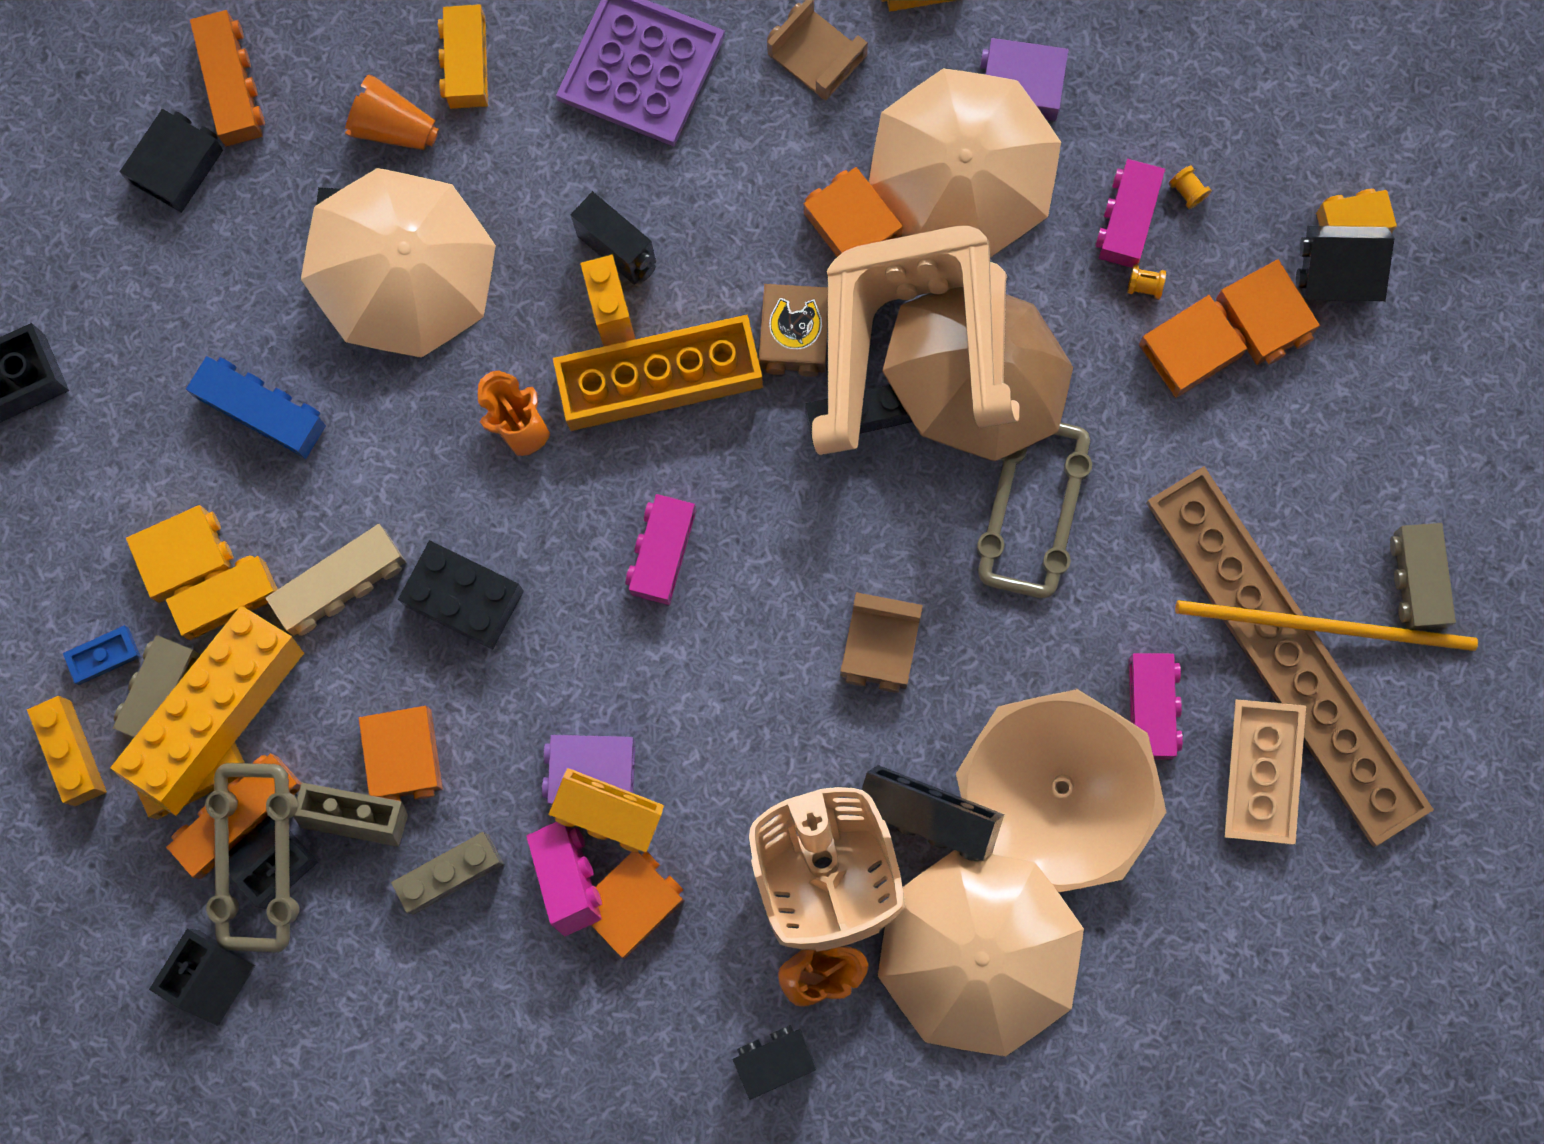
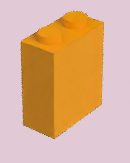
[580,254,636,346]
[126,505,234,603]

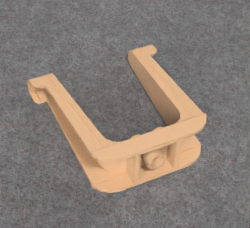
[812,226,1020,455]

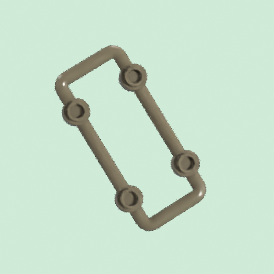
[977,422,1092,598]
[205,763,299,953]

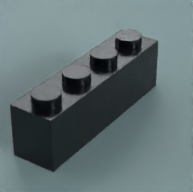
[805,385,912,442]
[857,765,1005,861]

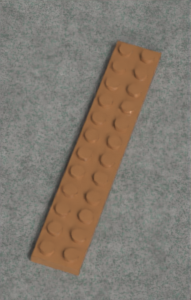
[1146,466,1434,847]

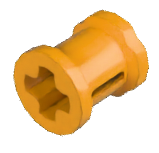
[1169,165,1212,209]
[1127,265,1166,300]

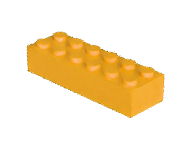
[553,314,763,431]
[110,606,304,816]

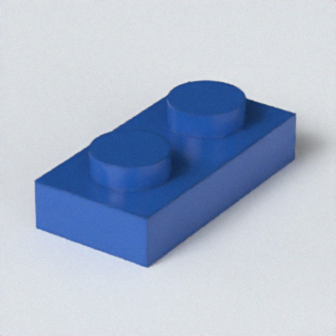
[63,625,141,685]

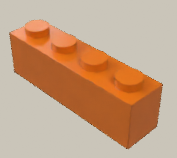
[190,10,265,147]
[166,753,302,879]

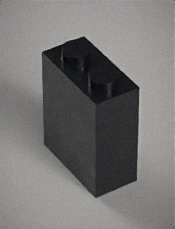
[119,109,223,213]
[570,191,656,285]
[1296,226,1395,302]

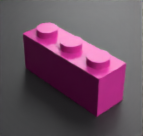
[1095,159,1165,268]
[625,494,697,605]
[1129,653,1183,760]
[526,822,602,937]

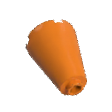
[345,74,439,150]

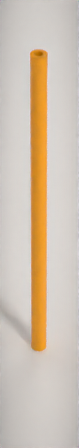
[1175,600,1478,651]

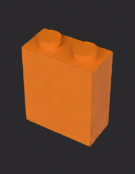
[803,167,903,257]
[1216,259,1320,365]
[1139,295,1247,398]
[358,706,443,801]
[591,852,685,959]

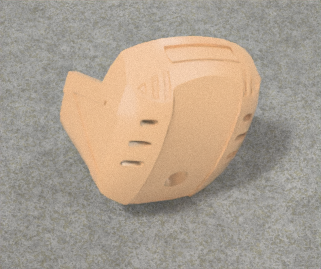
[749,787,906,952]

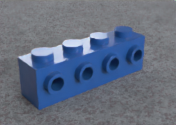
[186,356,326,459]

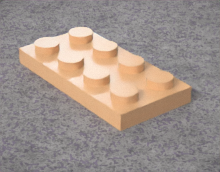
[1225,699,1306,844]

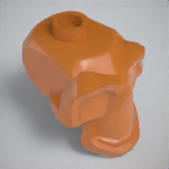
[478,371,550,456]
[778,946,868,1007]

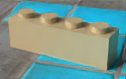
[266,524,406,636]

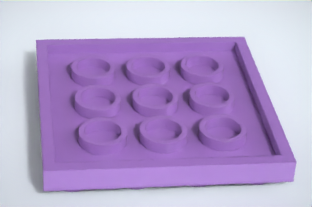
[556,0,725,147]

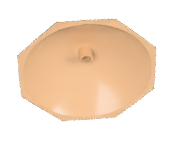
[869,68,1061,257]
[301,168,496,358]
[956,689,1166,893]
[878,850,1084,1057]

